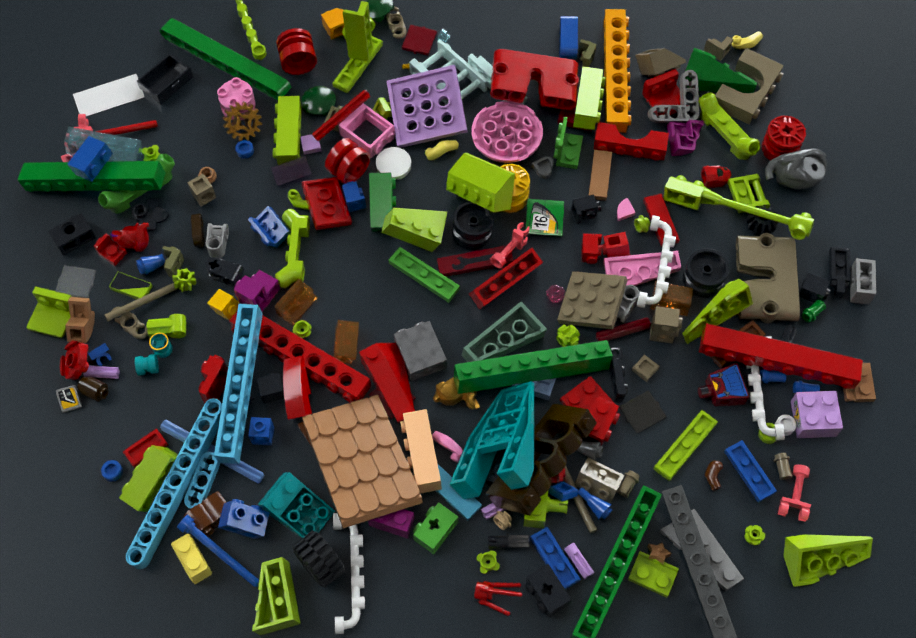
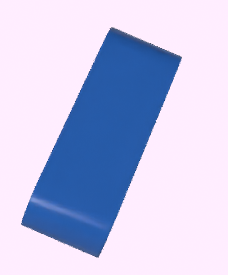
[559,16,578,59]

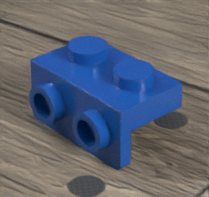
[248,206,291,248]

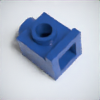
[342,181,366,212]

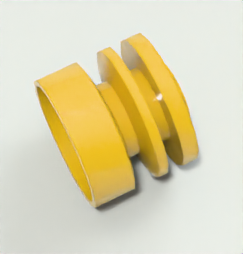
[500,164,530,213]

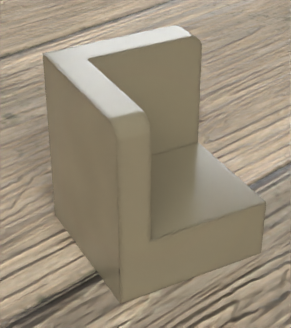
[704,36,733,61]

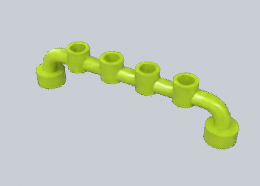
[235,0,267,61]

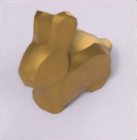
[433,377,480,410]

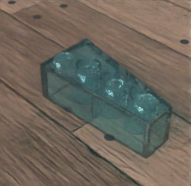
[64,126,142,162]

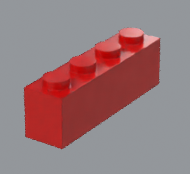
[469,247,543,309]

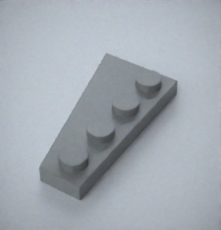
[660,509,744,591]

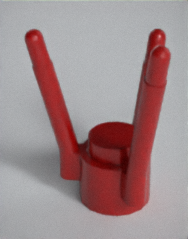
[474,581,522,616]

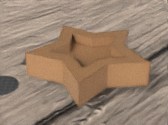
[648,543,672,564]

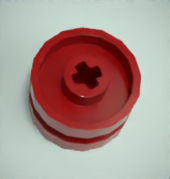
[325,138,371,184]

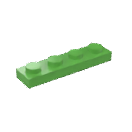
[389,247,460,303]

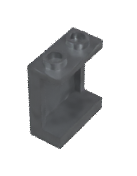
[393,321,447,381]

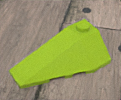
[682,278,753,344]
[784,535,873,587]

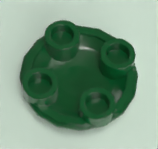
[366,0,394,22]
[301,86,336,116]

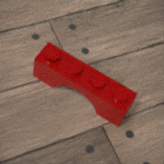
[593,122,669,161]

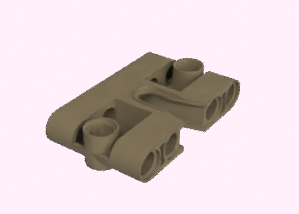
[736,233,800,324]

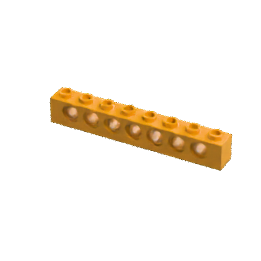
[604,9,631,133]

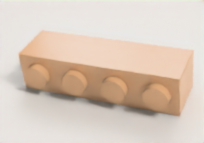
[400,409,442,493]

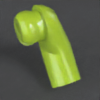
[288,189,309,210]

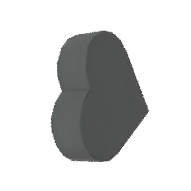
[531,156,554,179]

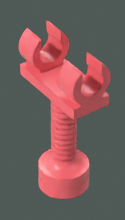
[490,222,529,269]
[778,465,811,522]

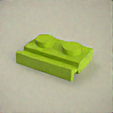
[628,551,679,598]

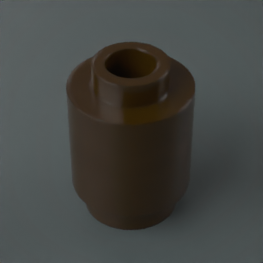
[77,376,109,402]

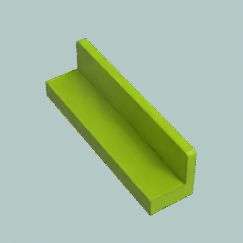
[343,1,373,61]

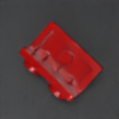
[588,396,620,446]

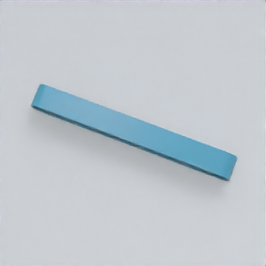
[126,398,222,569]

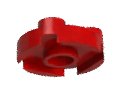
[60,340,89,380]

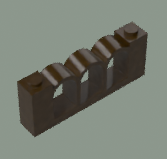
[486,404,597,516]

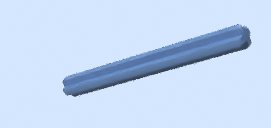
[160,420,264,483]

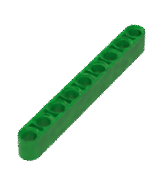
[159,18,292,100]

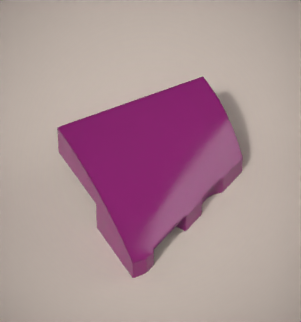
[667,119,704,156]

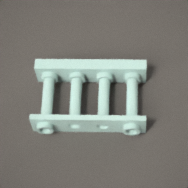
[409,39,487,105]

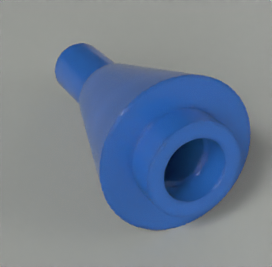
[578,487,612,520]

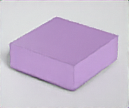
[301,135,321,155]

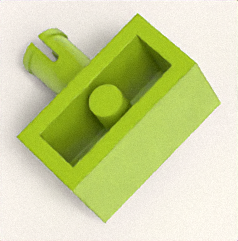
[524,491,568,529]

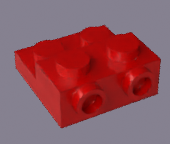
[199,355,228,410]

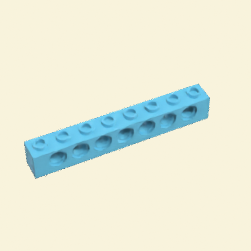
[214,304,263,464]

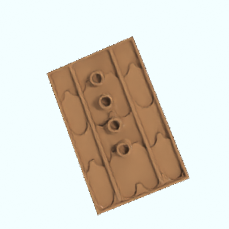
[302,395,423,528]

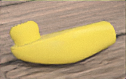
[732,32,763,49]
[425,140,459,161]

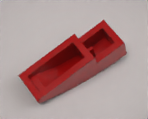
[283,355,312,419]

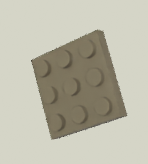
[557,271,628,329]

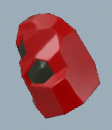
[701,165,731,188]

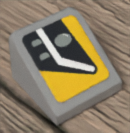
[56,385,82,413]

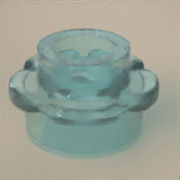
[436,29,451,43]

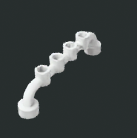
[637,215,676,308]
[746,336,785,440]
[333,513,365,634]

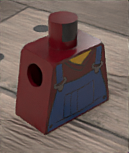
[698,363,749,406]

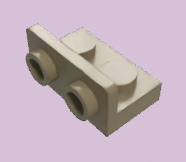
[575,457,625,503]

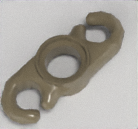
[386,6,407,39]
[112,307,148,339]

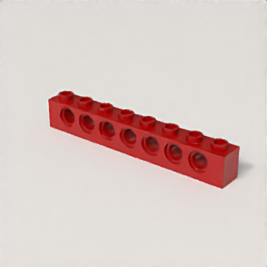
[229,310,371,403]

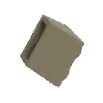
[635,48,686,77]

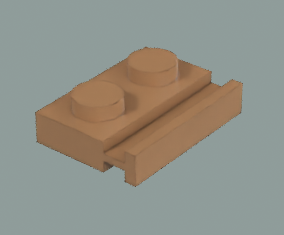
[843,363,876,402]

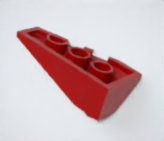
[359,343,415,423]

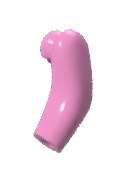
[432,431,463,463]

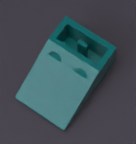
[258,472,335,538]

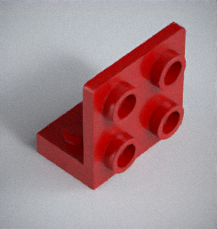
[642,69,689,117]

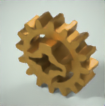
[222,101,262,141]

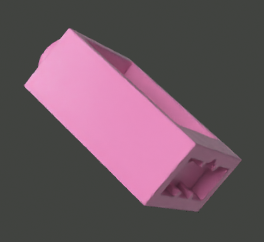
[339,103,395,158]

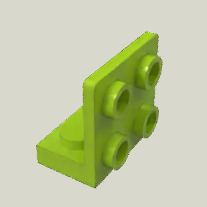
[27,286,72,338]

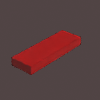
[643,194,680,247]

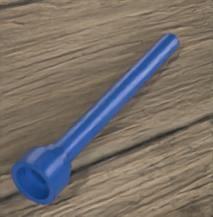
[177,515,259,587]

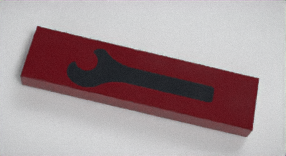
[437,245,514,277]

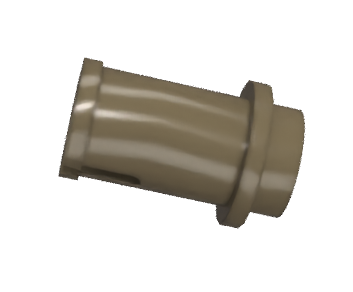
[773,453,793,480]
[617,470,640,498]

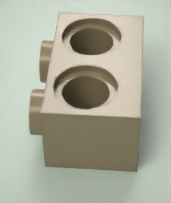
[649,306,682,343]

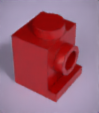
[601,232,630,258]
[582,234,602,264]

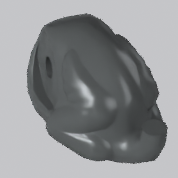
[765,148,827,189]

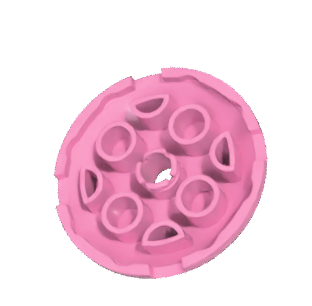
[472,101,543,163]

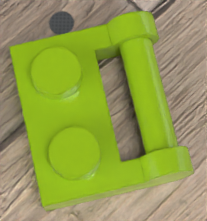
[727,174,770,213]

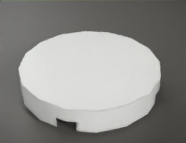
[376,147,411,180]

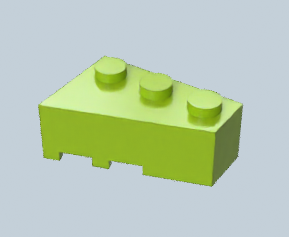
[381,208,447,252]
[119,445,185,512]
[252,557,301,635]

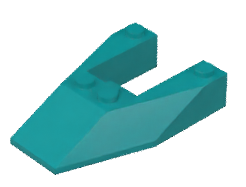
[449,381,535,499]

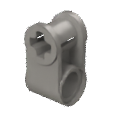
[205,223,229,259]
[617,285,639,323]

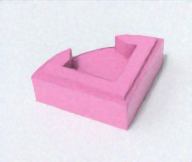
[617,198,636,221]

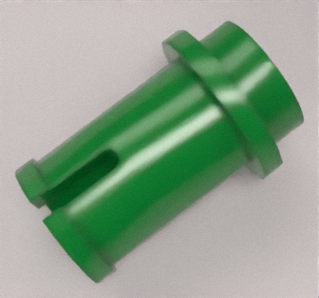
[802,300,826,322]

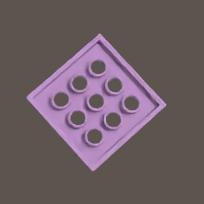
[387,65,468,148]

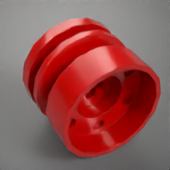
[276,28,317,75]
[761,116,806,161]

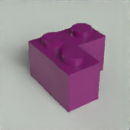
[234,270,280,312]
[368,509,415,539]

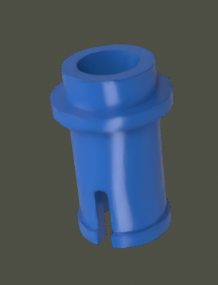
[760,369,786,384]
[793,380,820,393]

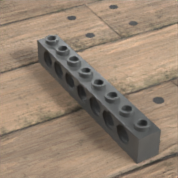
[662,485,737,638]

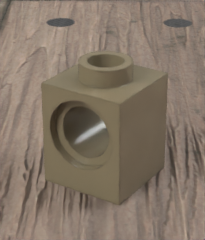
[187,174,216,206]

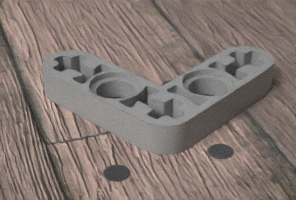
[648,70,699,123]

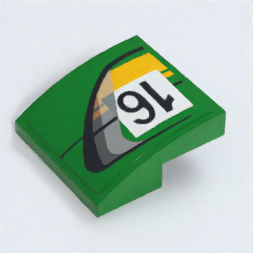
[526,199,564,237]

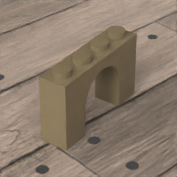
[716,48,784,125]

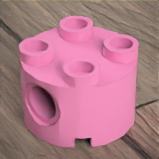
[217,77,256,120]

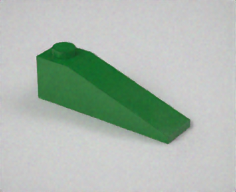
[685,48,757,94]

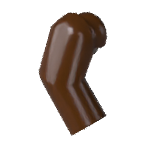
[705,460,723,491]

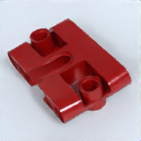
[490,49,579,110]

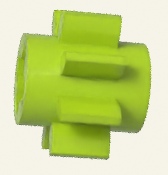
[172,268,196,292]
[556,324,580,347]

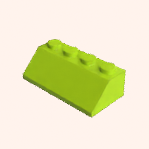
[446,153,515,212]

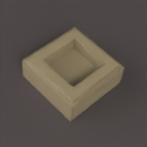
[632,354,660,382]

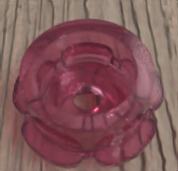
[546,285,565,303]

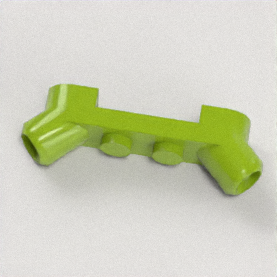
[698,93,760,160]
[275,209,310,289]

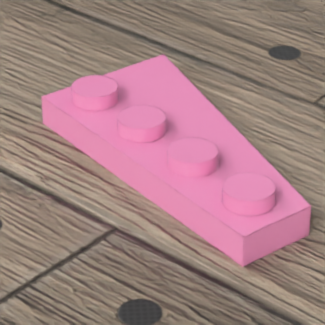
[603,251,681,286]

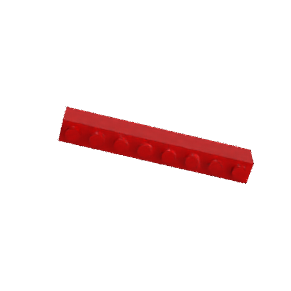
[699,323,863,389]

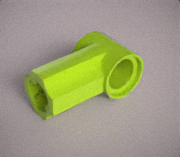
[147,314,186,338]

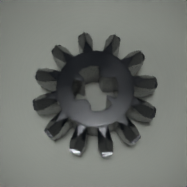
[746,205,779,235]

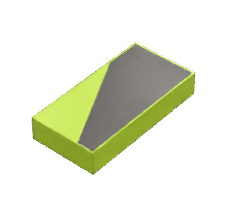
[109,271,153,299]

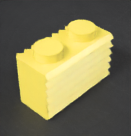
[171,534,212,584]

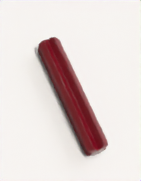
[595,317,651,342]

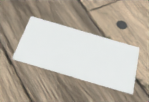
[73,74,145,116]

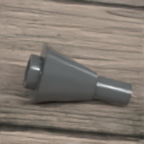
[577,442,603,461]

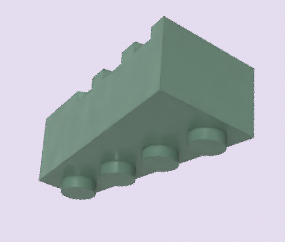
[461,302,547,362]

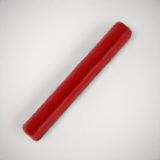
[312,90,370,141]

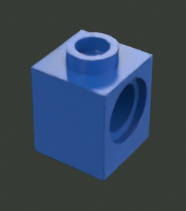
[248,417,274,445]

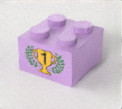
[791,391,843,438]

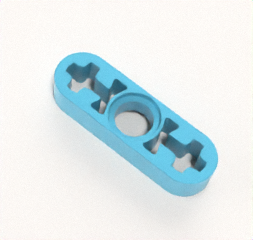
[184,452,220,509]

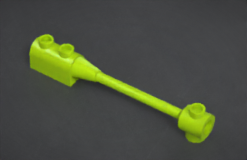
[663,175,815,240]

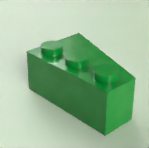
[369,172,396,231]

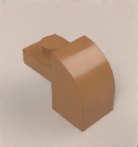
[65,297,95,343]

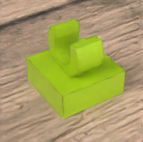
[373,97,392,120]

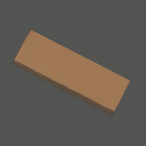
[589,150,612,201]

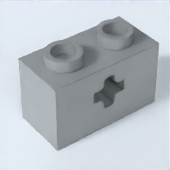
[850,258,876,304]

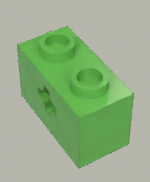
[413,502,459,555]

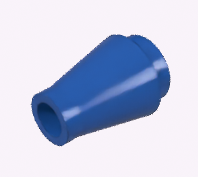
[136,254,165,275]

